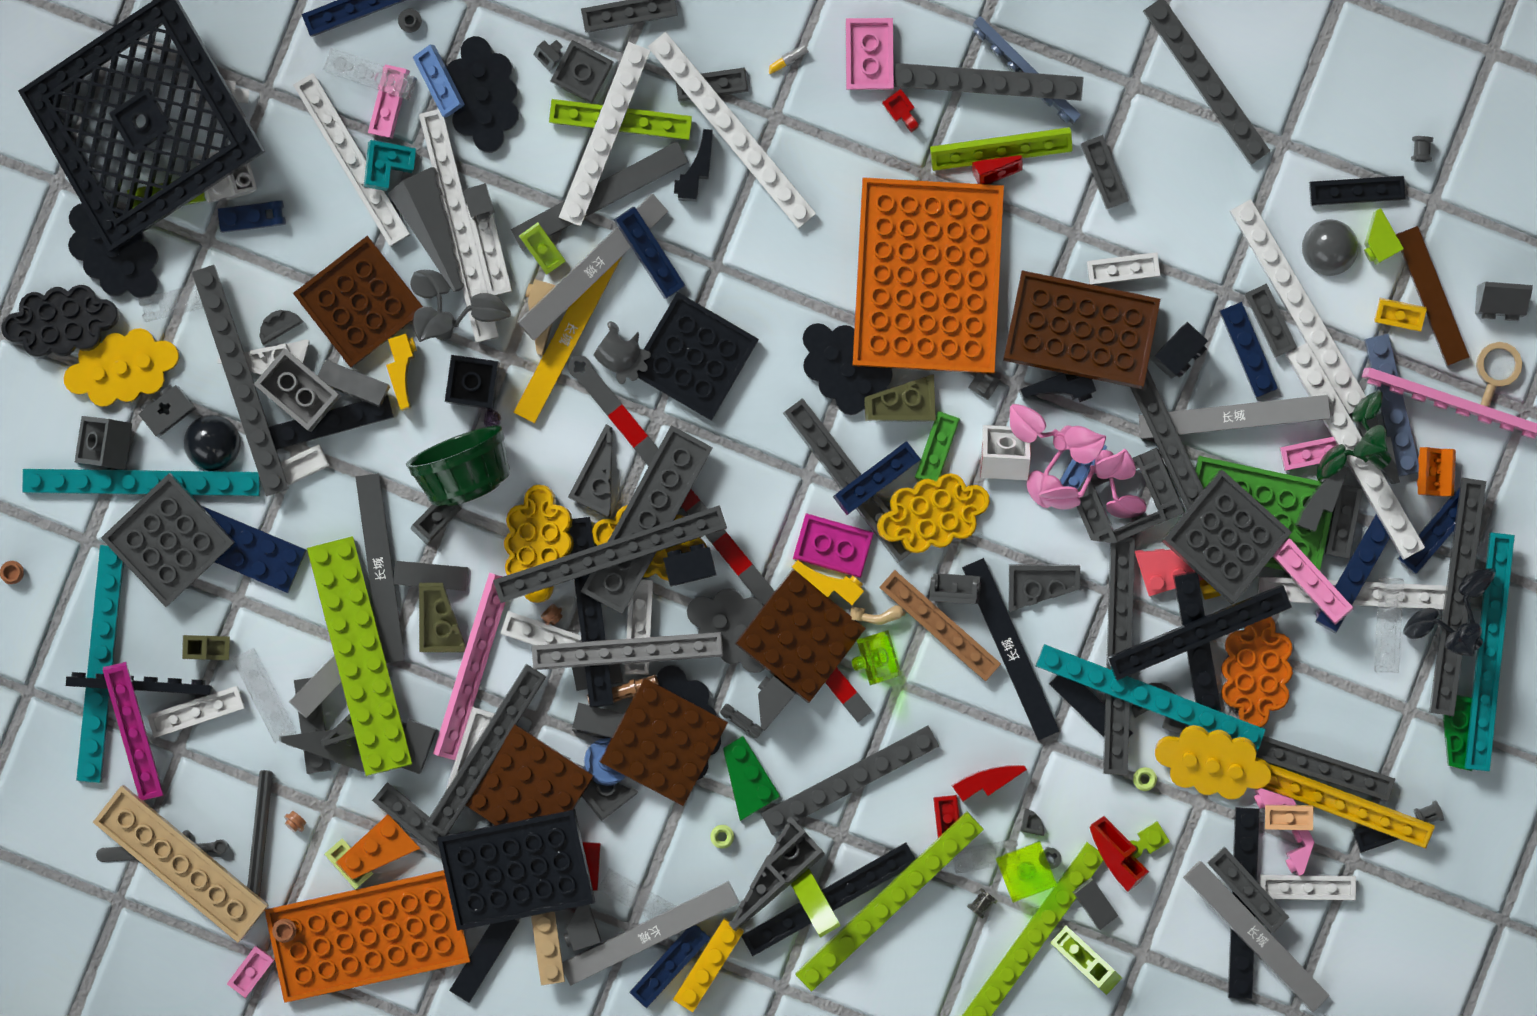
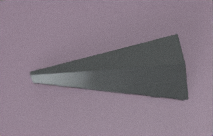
[387,167,464,292]
[729,816,825,932]

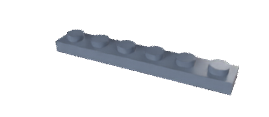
[973,16,1081,124]
[1364,334,1419,477]

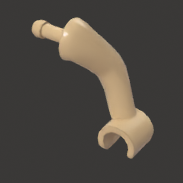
[850,605,906,625]

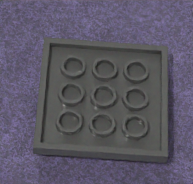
[1162,470,1292,604]
[101,473,235,607]

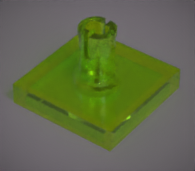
[852,630,902,685]
[996,841,1057,903]

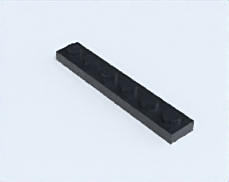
[269,394,394,450]
[1173,571,1221,711]
[65,672,210,695]

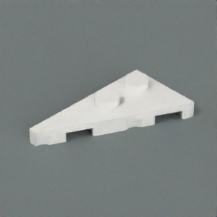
[217,339,310,375]

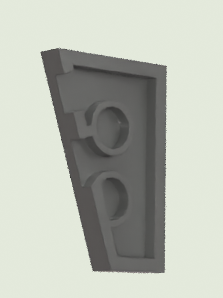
[1008,564,1080,612]

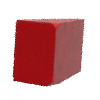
[972,155,1023,185]
[933,795,959,839]

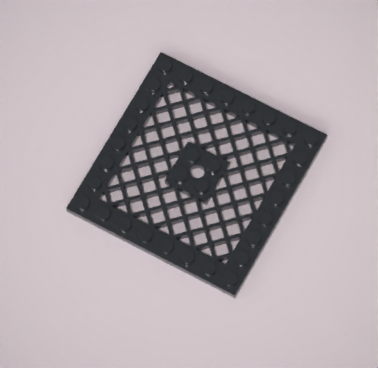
[18,0,265,252]

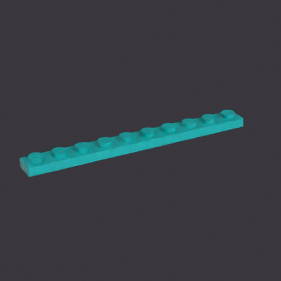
[22,469,260,496]
[1465,533,1515,771]
[76,545,124,783]
[1035,644,1266,752]

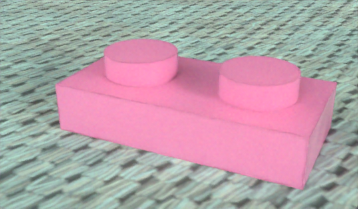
[227,945,275,998]

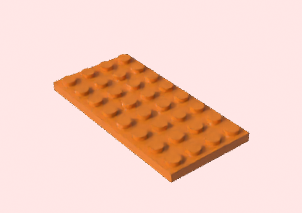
[265,870,470,1003]

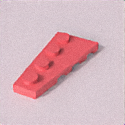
[1135,549,1204,596]

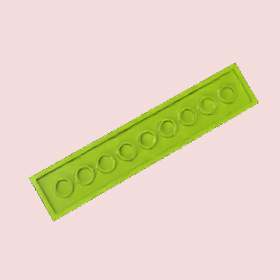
[307,536,412,777]

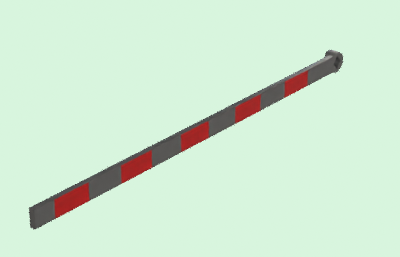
[568,355,872,722]

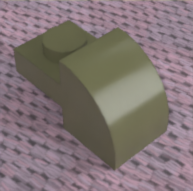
[182,635,230,660]

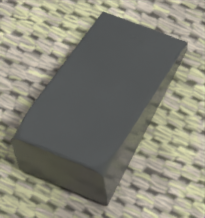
[411,505,462,545]

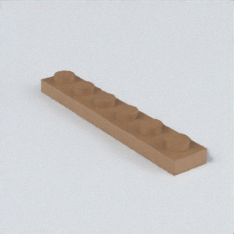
[879,570,1001,682]

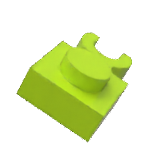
[1130,821,1170,858]

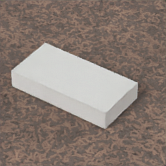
[281,444,330,486]

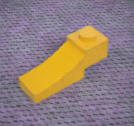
[386,334,417,411]
[792,560,864,606]

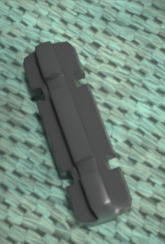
[720,704,763,739]

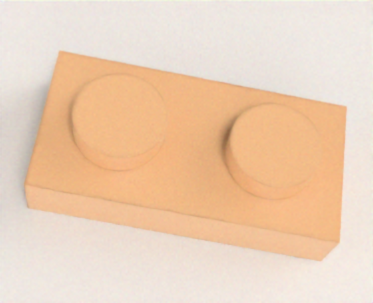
[1265,804,1314,830]

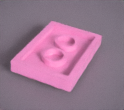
[846,18,894,90]

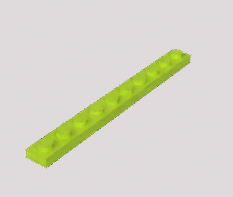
[795,811,984,992]
[961,842,1103,1016]

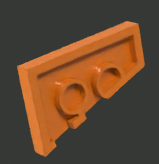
[336,814,420,880]

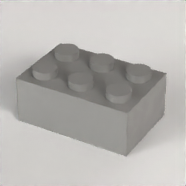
[254,348,341,432]

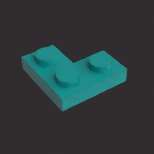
[364,140,416,191]

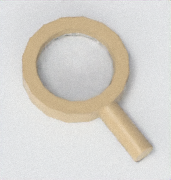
[1476,342,1522,407]

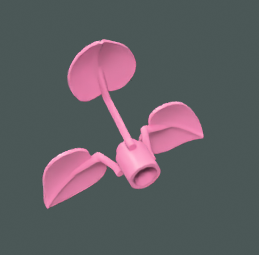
[1010,404,1106,508]
[1038,449,1147,519]

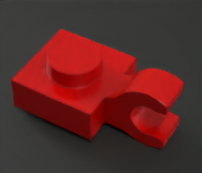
[882,89,919,133]

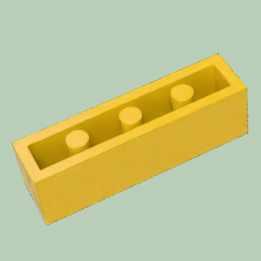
[673,917,744,1012]

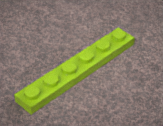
[549,99,692,140]
[930,127,1073,171]

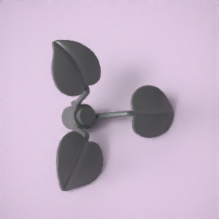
[410,270,511,342]

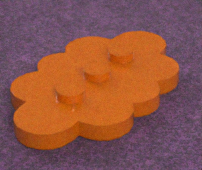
[1221,616,1293,727]

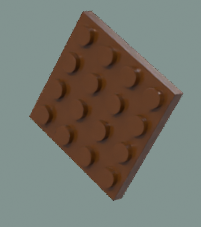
[293,235,423,368]
[735,569,866,703]
[599,678,728,806]
[466,724,595,825]

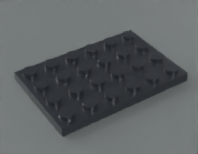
[437,809,596,931]

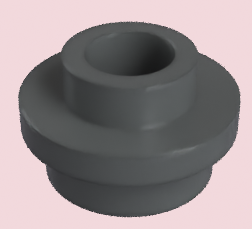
[398,9,422,33]

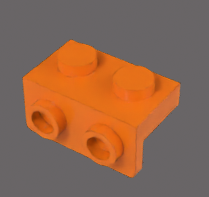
[1417,447,1456,496]

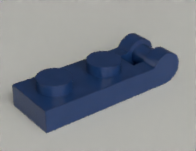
[217,200,286,233]

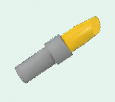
[769,44,809,74]

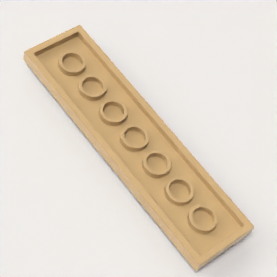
[93,785,269,943]

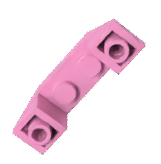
[1254,788,1314,876]

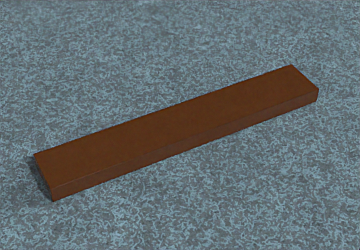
[1396,226,1469,366]

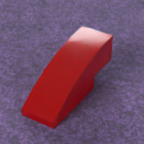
[951,765,1027,801]
[1089,816,1149,892]

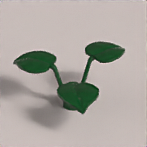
[1317,390,1392,481]

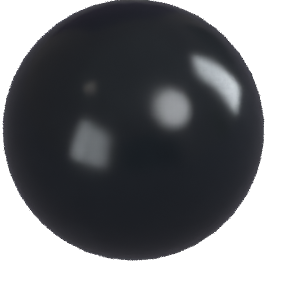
[184,415,240,471]

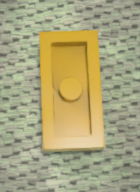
[1374,298,1427,332]

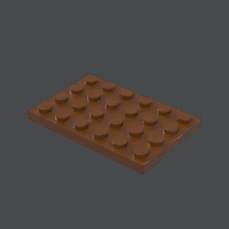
[1003,270,1161,389]

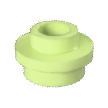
[1133,767,1157,791]
[710,825,734,849]

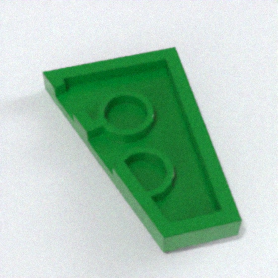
[1443,695,1473,771]
[723,736,780,821]

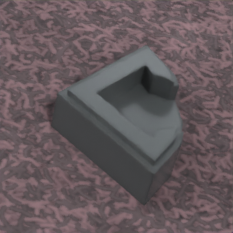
[1020,808,1044,836]

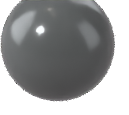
[1302,219,1359,276]

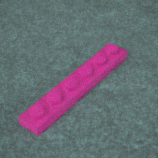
[103,662,163,800]

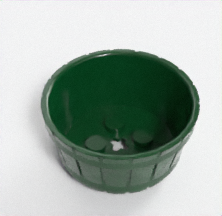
[406,426,510,506]

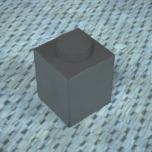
[463,183,495,222]

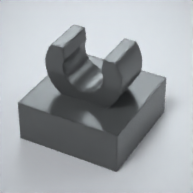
[533,40,563,71]
[968,373,1001,400]

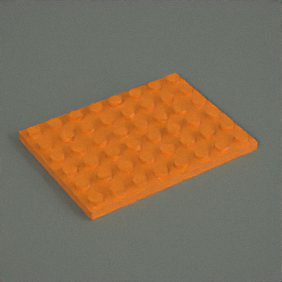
[852,178,1004,374]

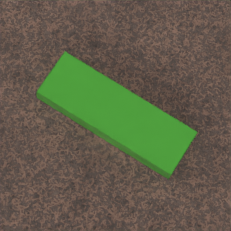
[915,411,960,481]

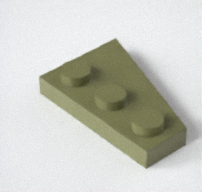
[865,374,936,422]
[419,583,466,652]

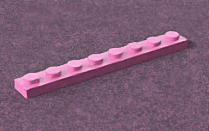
[1362,367,1537,439]
[433,573,505,760]

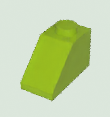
[1364,208,1404,265]

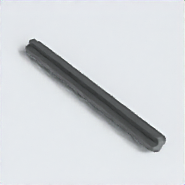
[247,770,273,897]

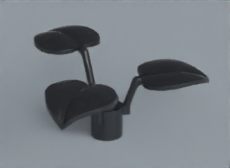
[1403,568,1496,656]

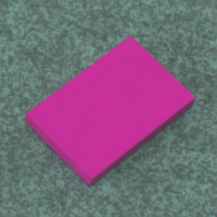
[793,513,874,578]

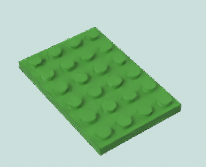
[1195,456,1332,571]

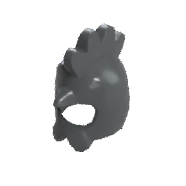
[593,321,651,384]

